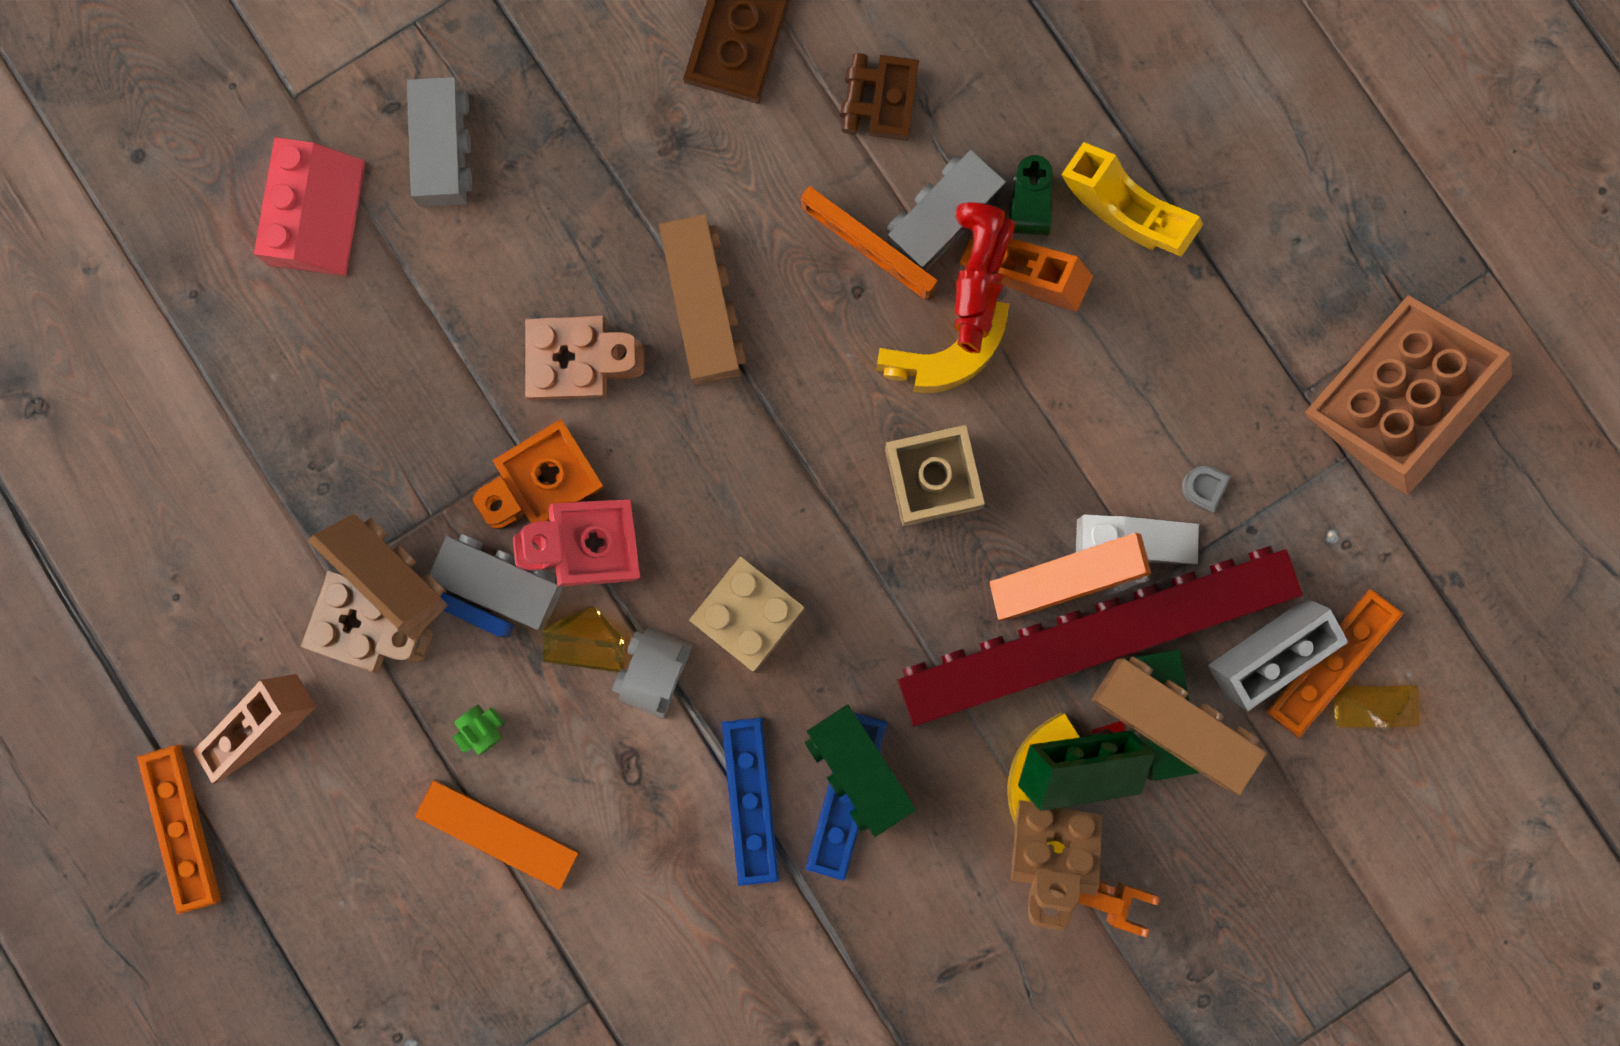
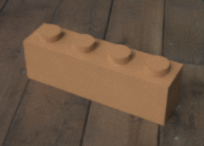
[659,214,746,386]
[1090,657,1267,795]

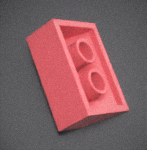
[254,137,366,276]

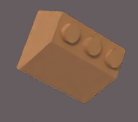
[307,513,448,640]

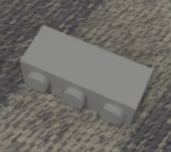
[407,77,472,207]
[887,150,1006,271]
[429,534,564,631]
[1207,598,1348,711]

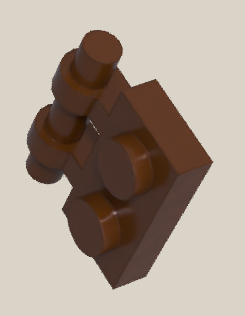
[840,53,919,141]

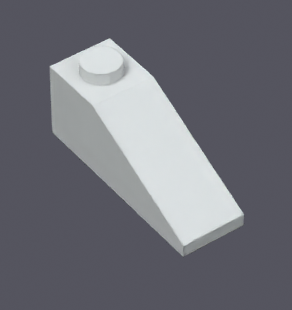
[1076,515,1199,565]

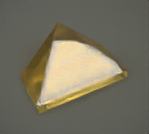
[543,606,625,672]
[1334,685,1420,728]

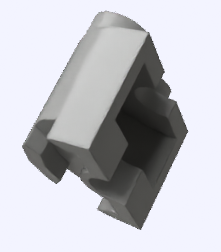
[612,627,694,719]

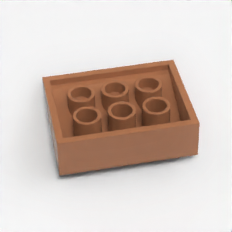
[1305,295,1512,495]

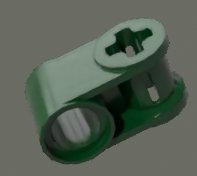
[1009,155,1053,236]

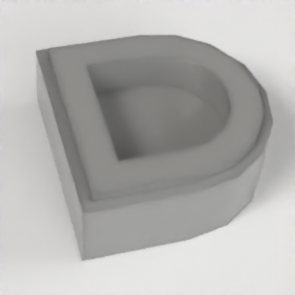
[1181,466,1231,514]

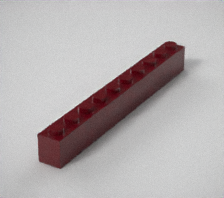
[896,545,1303,727]

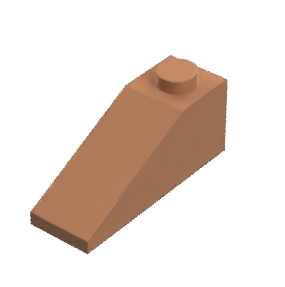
[193,674,317,784]

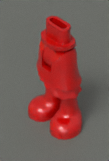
[954,202,1015,353]

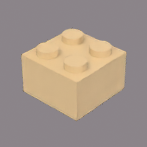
[885,425,985,527]
[689,556,805,672]

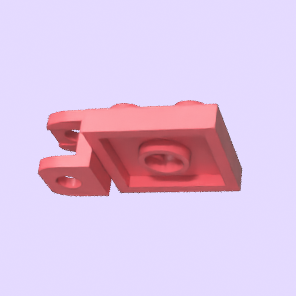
[513,499,640,587]

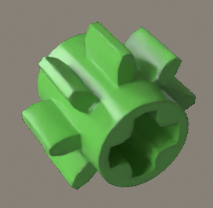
[452,705,505,756]

